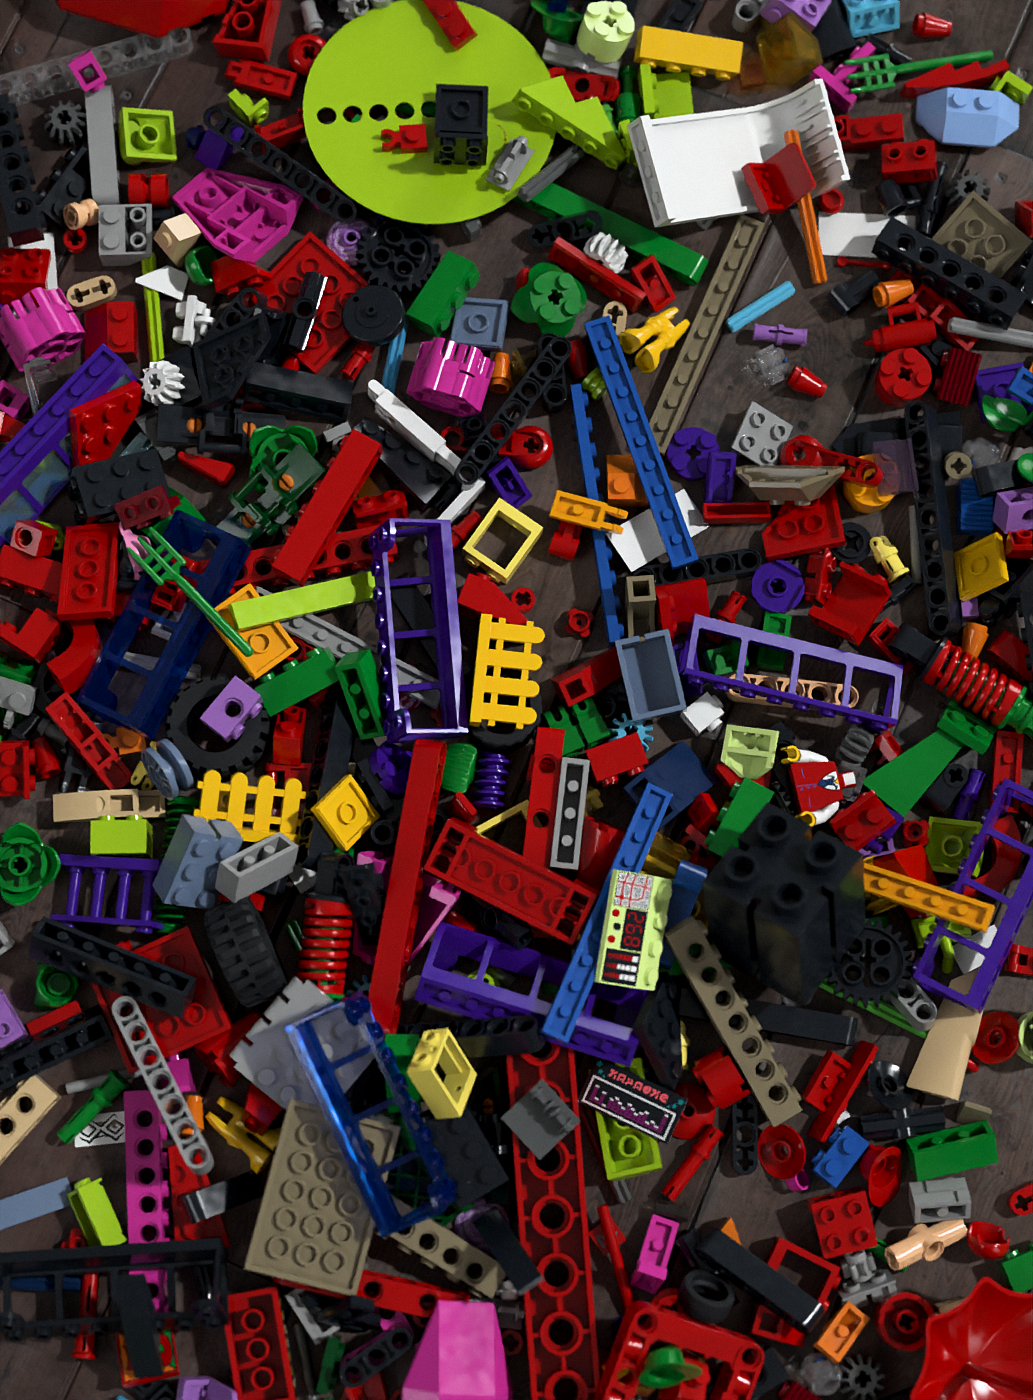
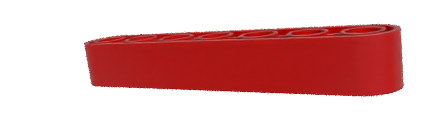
[505,1042,600,1400]

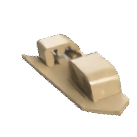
[906,969,984,1101]

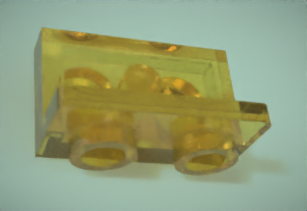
[648,832,693,870]

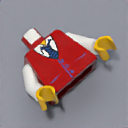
[781,745,856,826]

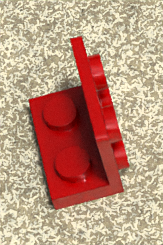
[655,578,710,647]
[805,1186,878,1259]

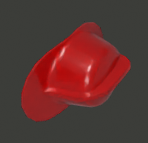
[859,1144,901,1207]

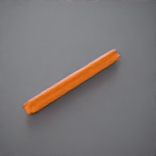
[784,130,827,285]

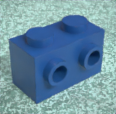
[809,1126,870,1188]

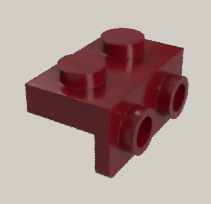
[114,485,181,530]

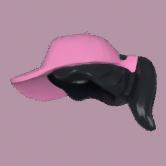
[116,521,153,592]

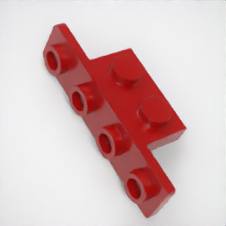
[801,1040,878,1143]

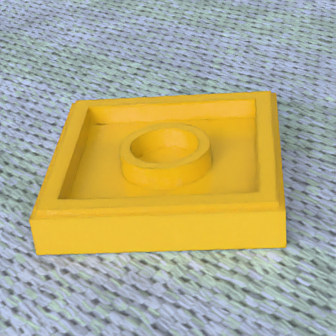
[953,532,1009,602]
[311,774,381,852]

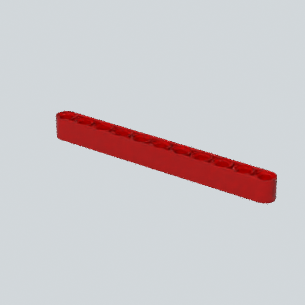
[363,738,447,1040]

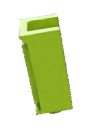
[67,1178,128,1247]

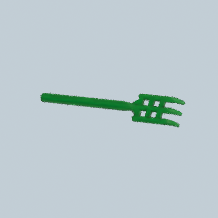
[844,50,993,93]
[126,527,254,657]

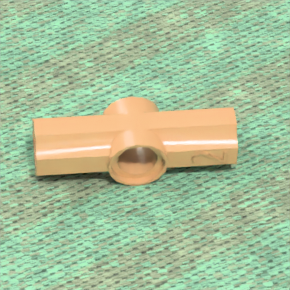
[884,1219,967,1271]

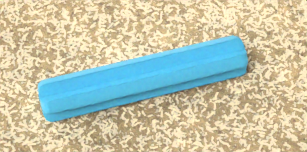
[726,281,795,332]

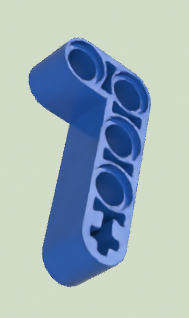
[659,859,708,970]

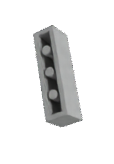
[549,757,590,873]

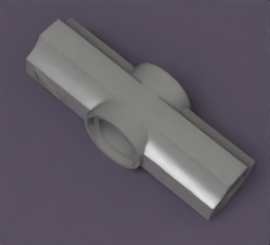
[542,39,622,80]

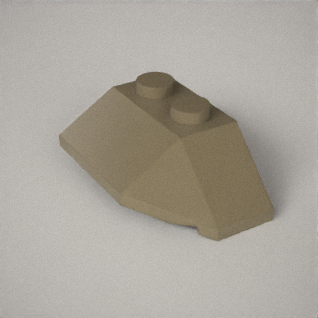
[735,465,845,506]

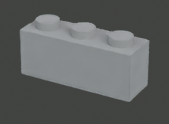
[215,832,299,903]

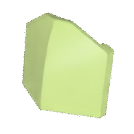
[721,724,779,780]

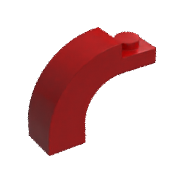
[46,607,103,695]
[963,814,1022,899]

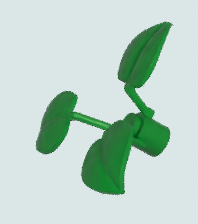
[982,394,1033,483]

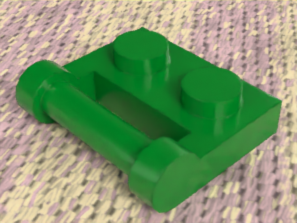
[937,698,997,755]

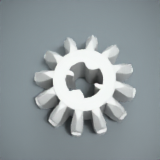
[583,232,628,274]
[139,360,185,406]

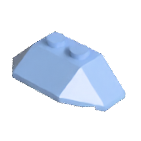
[915,87,1019,148]

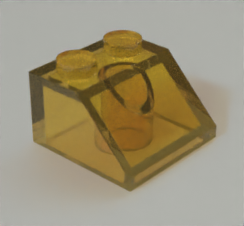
[756,13,823,87]

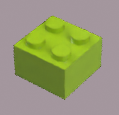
[90,815,153,859]

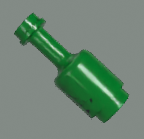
[615,65,642,126]

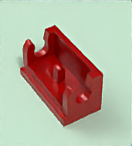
[254,108,307,154]

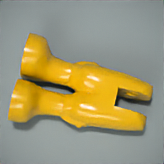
[618,306,690,374]
[205,1096,281,1175]

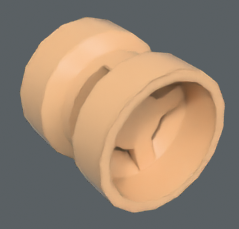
[63,199,99,230]

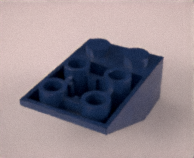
[622,741,718,833]

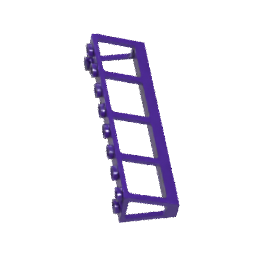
[369,518,468,744]
[678,614,903,734]
[911,778,1033,1014]
[414,922,650,1067]

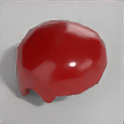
[967,1221,1010,1260]

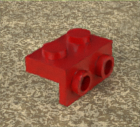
[352,490,410,529]

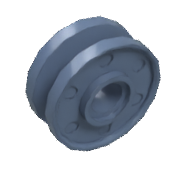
[141,738,194,800]

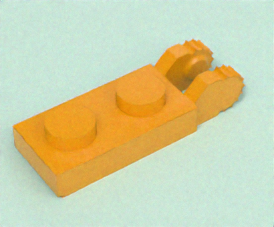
[549,490,628,535]

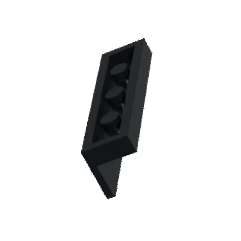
[242,362,353,423]

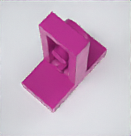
[809,42,876,114]
[629,1214,679,1295]

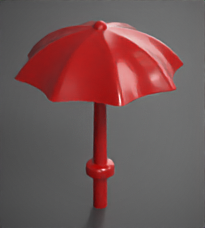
[910,1277,1033,1400]

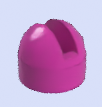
[785,1168,810,1192]

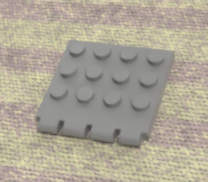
[229,977,384,1110]

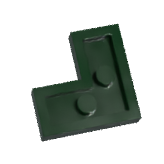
[316,1333,346,1395]

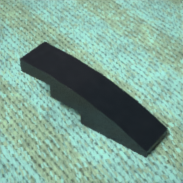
[473,1206,544,1296]
[115,1274,165,1378]

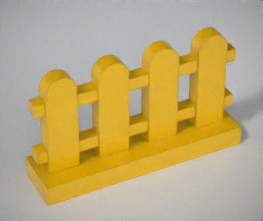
[469,613,545,730]
[193,769,306,845]

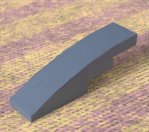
[0,1177,72,1231]

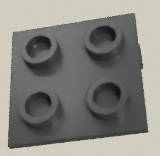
[501,1079,581,1160]

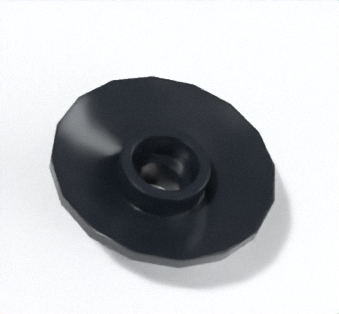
[866,1060,913,1111]

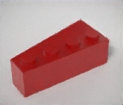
[212,0,282,62]

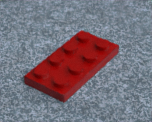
[57,522,121,621]

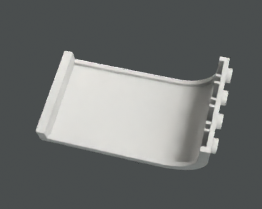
[627,78,850,227]

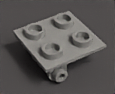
[730,401,793,465]

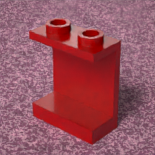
[808,561,892,646]

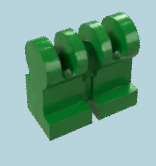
[543,697,611,758]

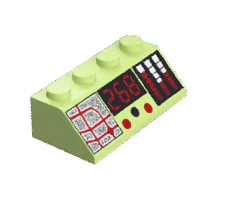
[594,869,673,991]

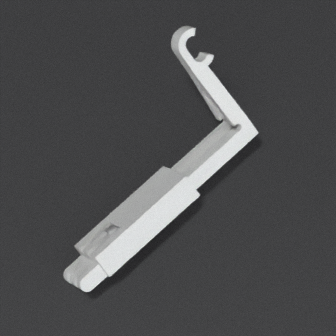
[368,380,486,546]

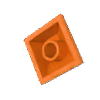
[606,455,649,507]

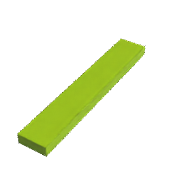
[228,571,375,632]

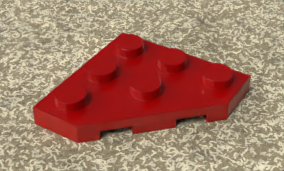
[69,380,142,467]
[762,484,846,562]

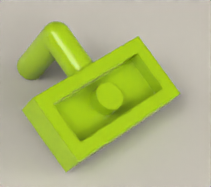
[910,916,972,974]

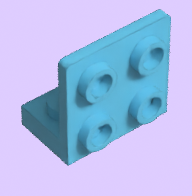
[841,0,900,38]

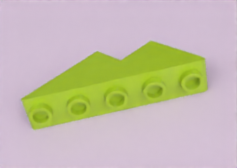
[512,76,627,170]

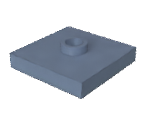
[450,297,510,352]

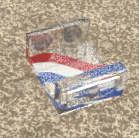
[23,357,70,435]

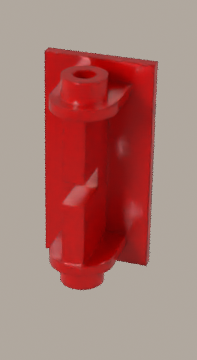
[803,548,836,606]

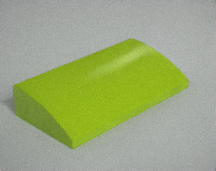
[588,1057,662,1182]

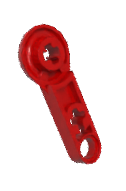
[288,34,372,119]
[441,425,553,469]
[780,435,883,488]

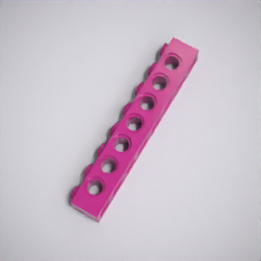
[124,1090,171,1313]

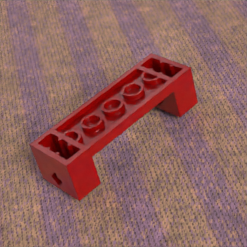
[0,607,68,666]
[423,817,600,945]

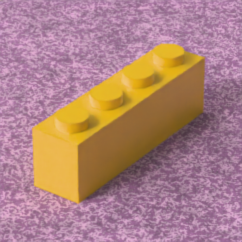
[634,25,743,81]

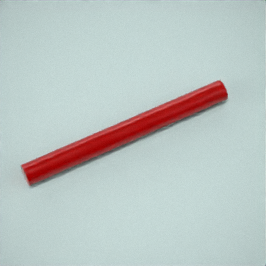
[597,1204,634,1312]

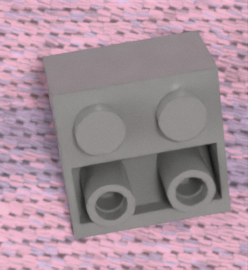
[99,204,152,266]

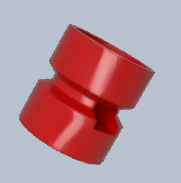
[128,174,169,208]

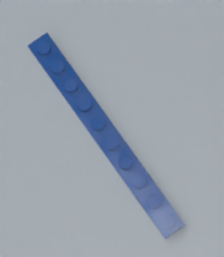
[584,315,699,570]
[569,384,624,648]
[540,782,673,1045]

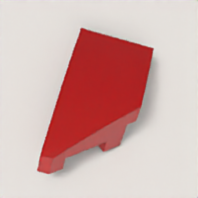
[340,1371,389,1400]

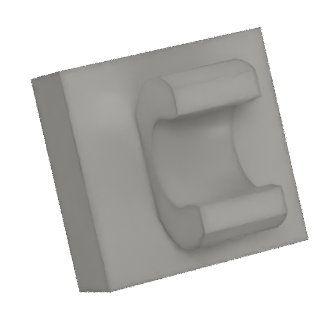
[322,421,352,452]

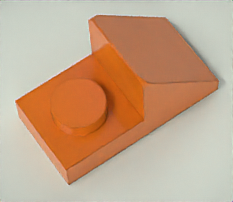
[813,1301,870,1364]

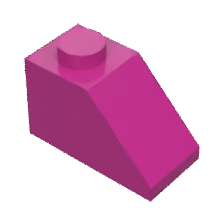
[161,1054,197,1095]

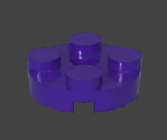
[666,427,720,481]
[751,560,805,614]
[369,741,413,795]

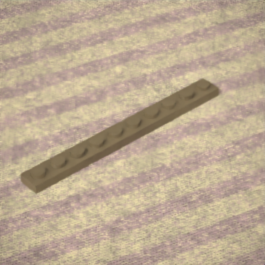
[649,214,765,456]

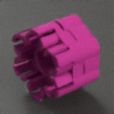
[0,287,86,372]
[406,337,495,417]

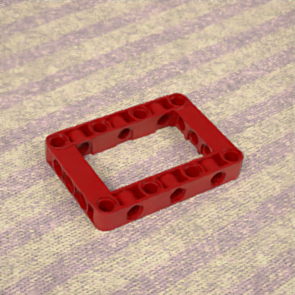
[593,1301,765,1400]

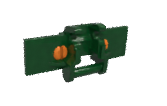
[212,443,326,554]

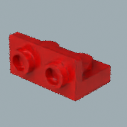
[0,740,36,799]
[829,790,897,851]

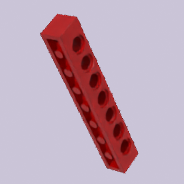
[181,525,399,602]

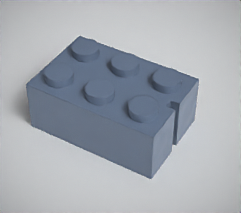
[615,629,687,723]
[152,815,243,909]

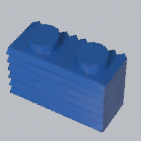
[957,478,997,536]

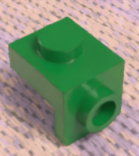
[702,640,749,676]

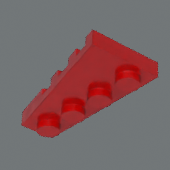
[168,1145,231,1247]

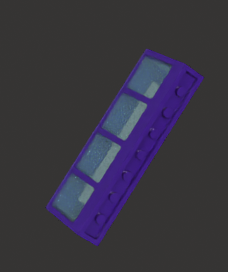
[0,343,147,547]

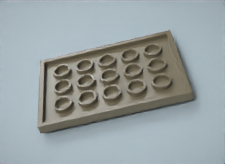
[243,1098,400,1295]

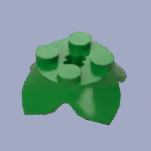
[510,262,587,337]
[249,425,317,493]
[0,822,61,907]

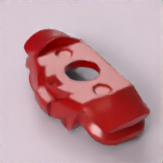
[548,67,620,103]

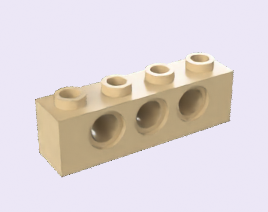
[0,1075,62,1165]

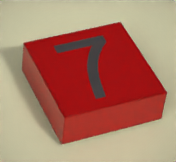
[588,1218,627,1256]

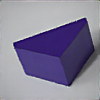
[486,456,532,509]

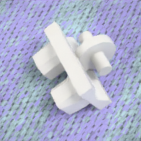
[172,295,216,348]

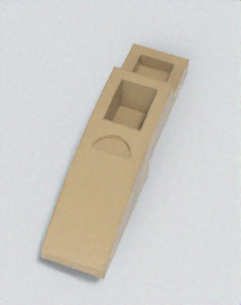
[53,789,166,823]

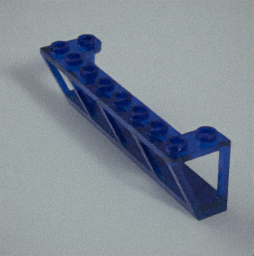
[76,509,252,740]
[284,989,457,1238]

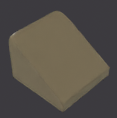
[956,1101,992,1125]

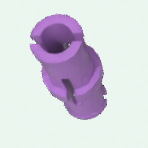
[753,324,807,346]

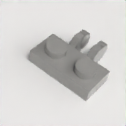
[0,676,37,729]

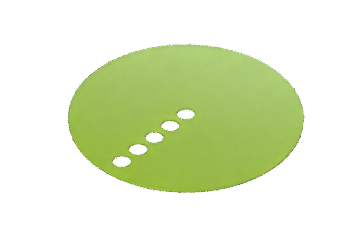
[303,0,556,225]

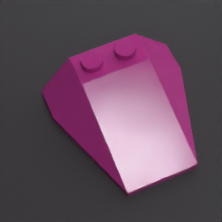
[172,168,303,263]
[401,1300,513,1400]

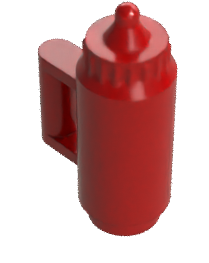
[864,301,937,353]

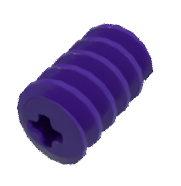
[471,752,513,811]

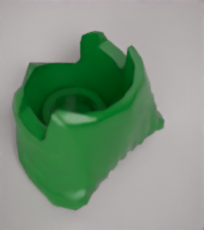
[441,743,477,794]
[34,961,80,1011]

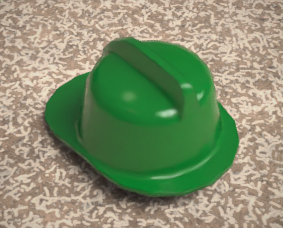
[530,0,584,43]
[639,1345,703,1388]

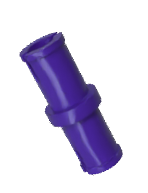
[951,768,986,821]

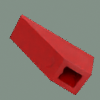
[550,647,622,707]

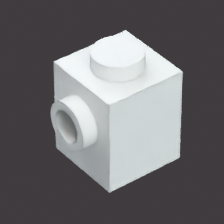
[680,692,724,737]

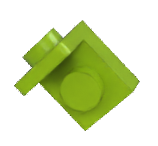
[989,71,1033,105]
[228,89,269,127]

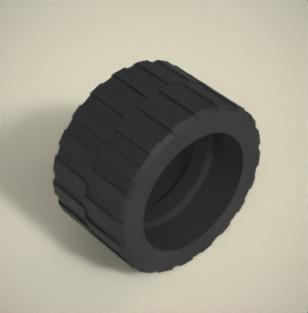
[465,667,543,753]

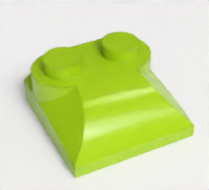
[118,107,177,165]
[924,816,985,878]

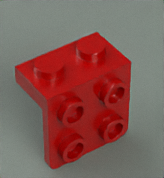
[741,143,816,214]
[0,248,51,307]

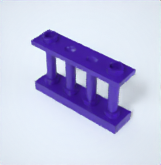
[51,854,164,934]

